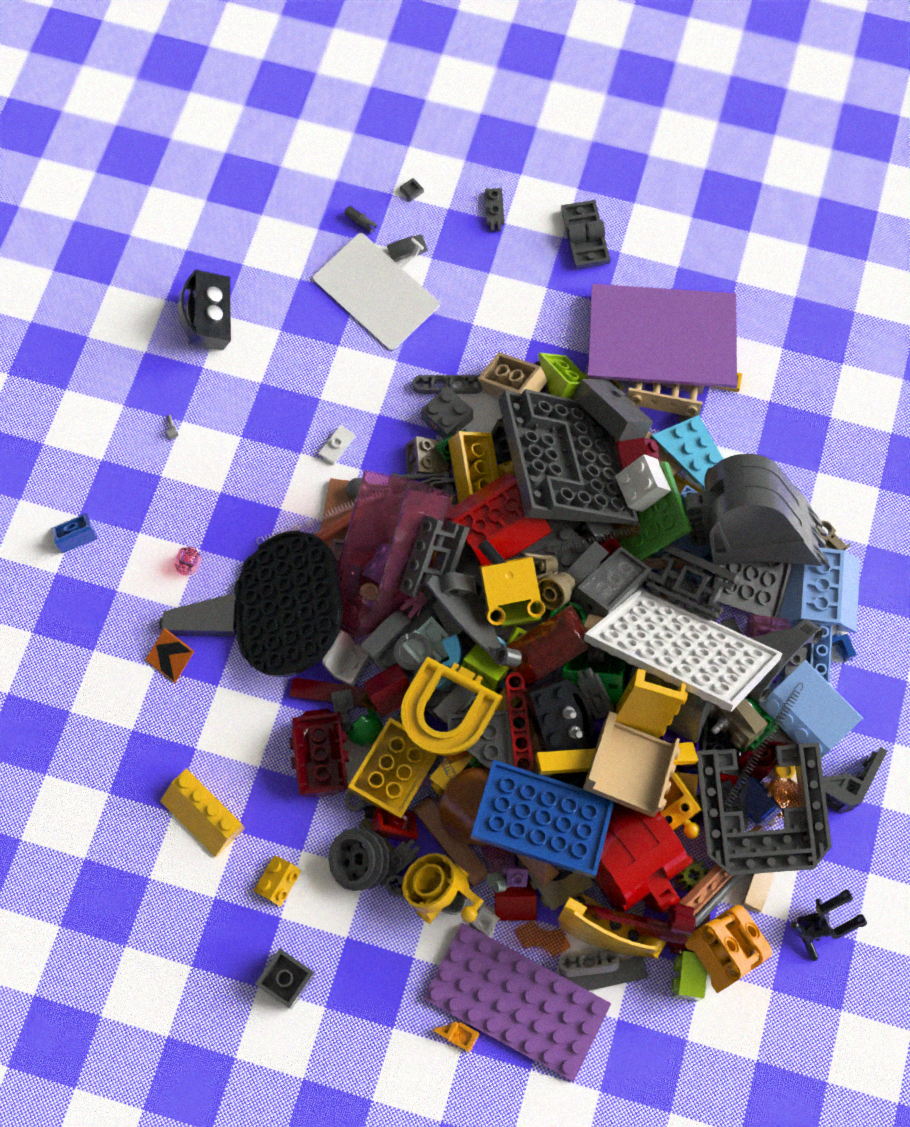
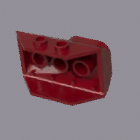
[289,708,349,797]

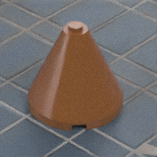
[438,766,492,846]

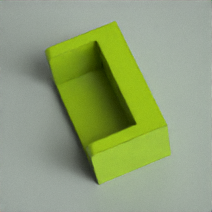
[462,644,510,692]

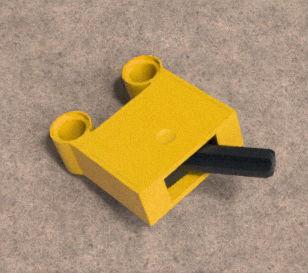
[478,539,545,625]

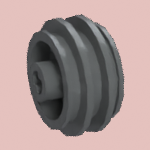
[328,828,390,891]

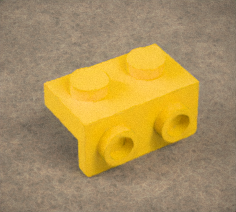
[253,855,301,907]

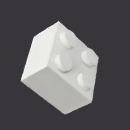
[615,454,671,512]

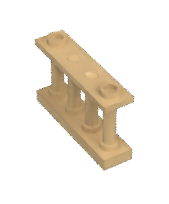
[627,382,704,417]

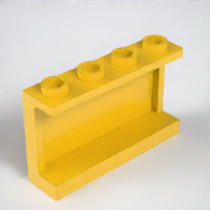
[615,668,688,739]

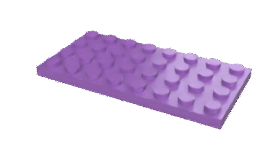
[423,923,612,1082]

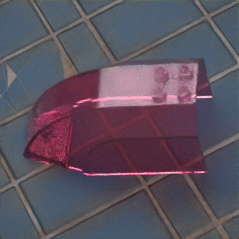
[338,469,453,638]

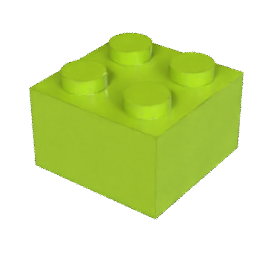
[670,951,707,1002]

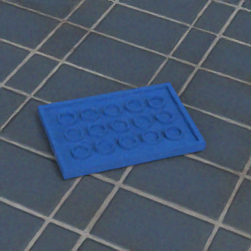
[470,759,614,879]

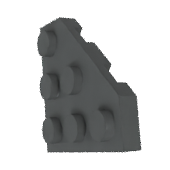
[447,710,514,771]

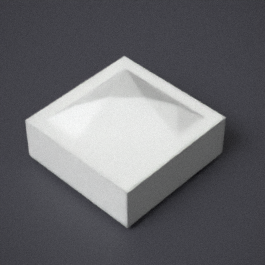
[471,906,500,936]

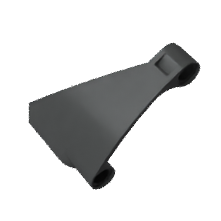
[426,572,522,668]
[748,619,823,703]

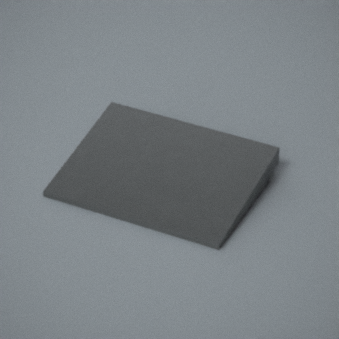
[498,389,639,524]

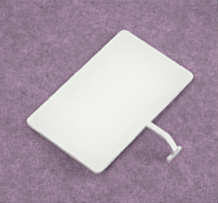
[313,233,440,351]

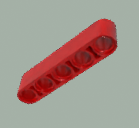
[505,672,533,771]

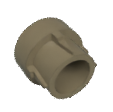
[538,571,576,610]

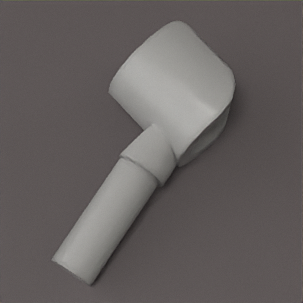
[165,414,179,440]

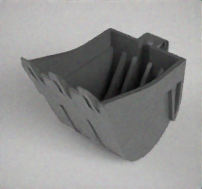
[685,454,829,566]

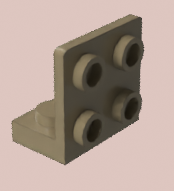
[405,436,451,476]

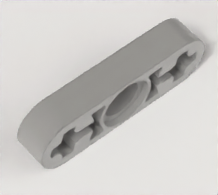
[558,950,619,977]

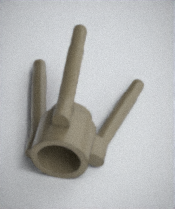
[523,553,558,580]

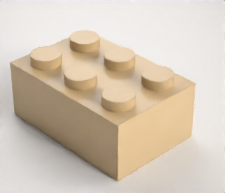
[478,352,548,398]

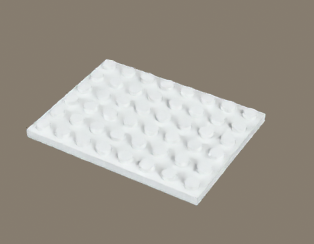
[584,588,782,712]

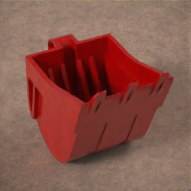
[593,802,693,914]

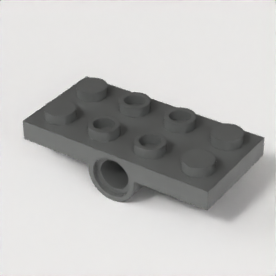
[561,200,611,269]

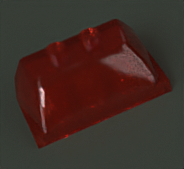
[504,605,591,683]

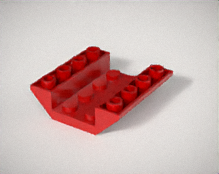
[443,473,551,566]

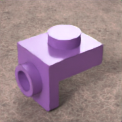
[501,855,528,887]

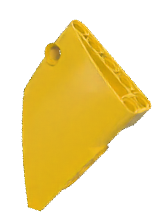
[558,893,667,959]

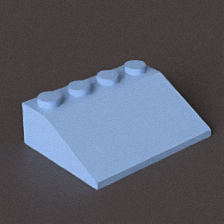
[759,660,863,758]

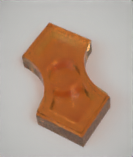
[514,920,571,958]

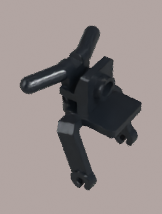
[791,889,868,961]

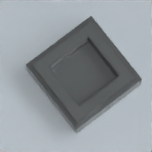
[400,178,424,202]

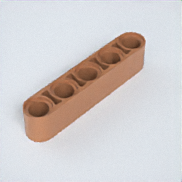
[412,796,489,888]

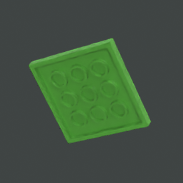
[614,461,692,561]

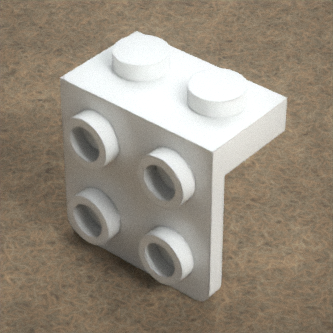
[322,630,371,687]

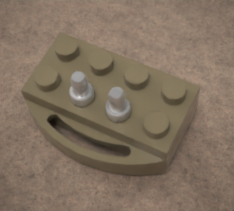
[707,698,768,749]

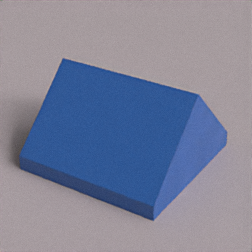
[51,513,98,554]

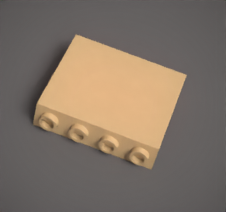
[583,711,681,817]

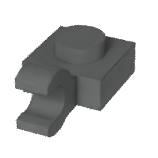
[331,689,354,726]

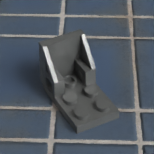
[823,747,888,814]

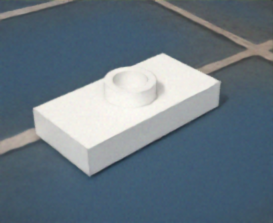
[319,425,356,465]

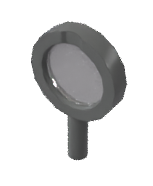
[394,633,433,679]

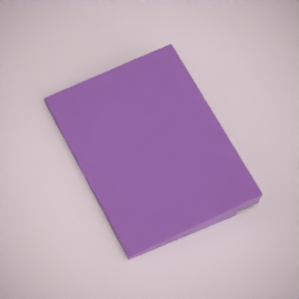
[588,284,737,388]

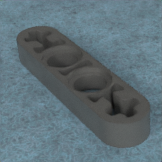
[413,375,483,394]

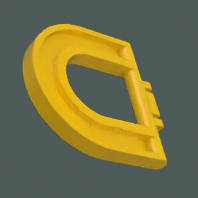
[401,657,503,756]

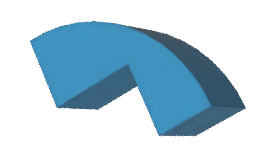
[436,634,463,691]

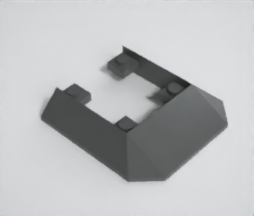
[696,742,832,876]

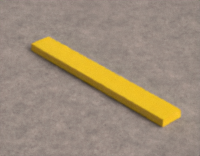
[535,742,698,775]

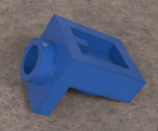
[832,633,857,662]

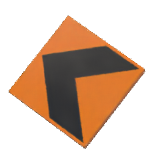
[146,628,195,683]

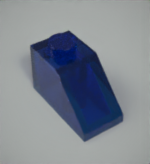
[746,776,782,826]

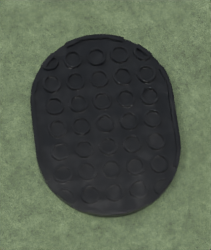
[234,531,343,677]

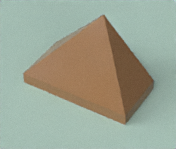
[516,854,559,887]

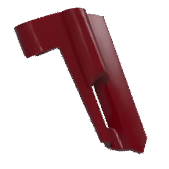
[583,903,695,945]

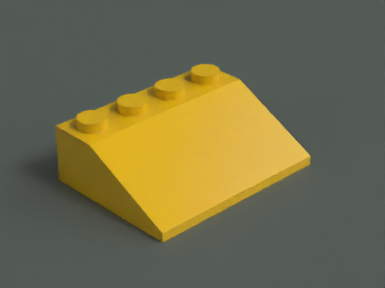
[348,717,438,819]

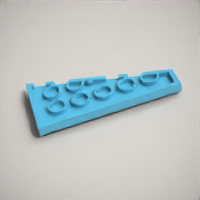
[650,415,723,492]

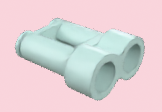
[487,872,509,893]

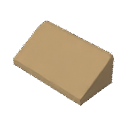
[742,872,775,912]

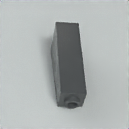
[159,594,236,637]

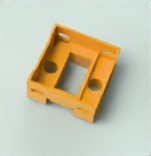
[685,904,772,993]

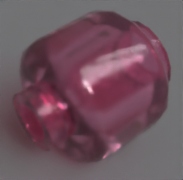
[173,546,201,576]

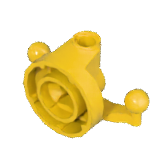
[402,853,484,925]

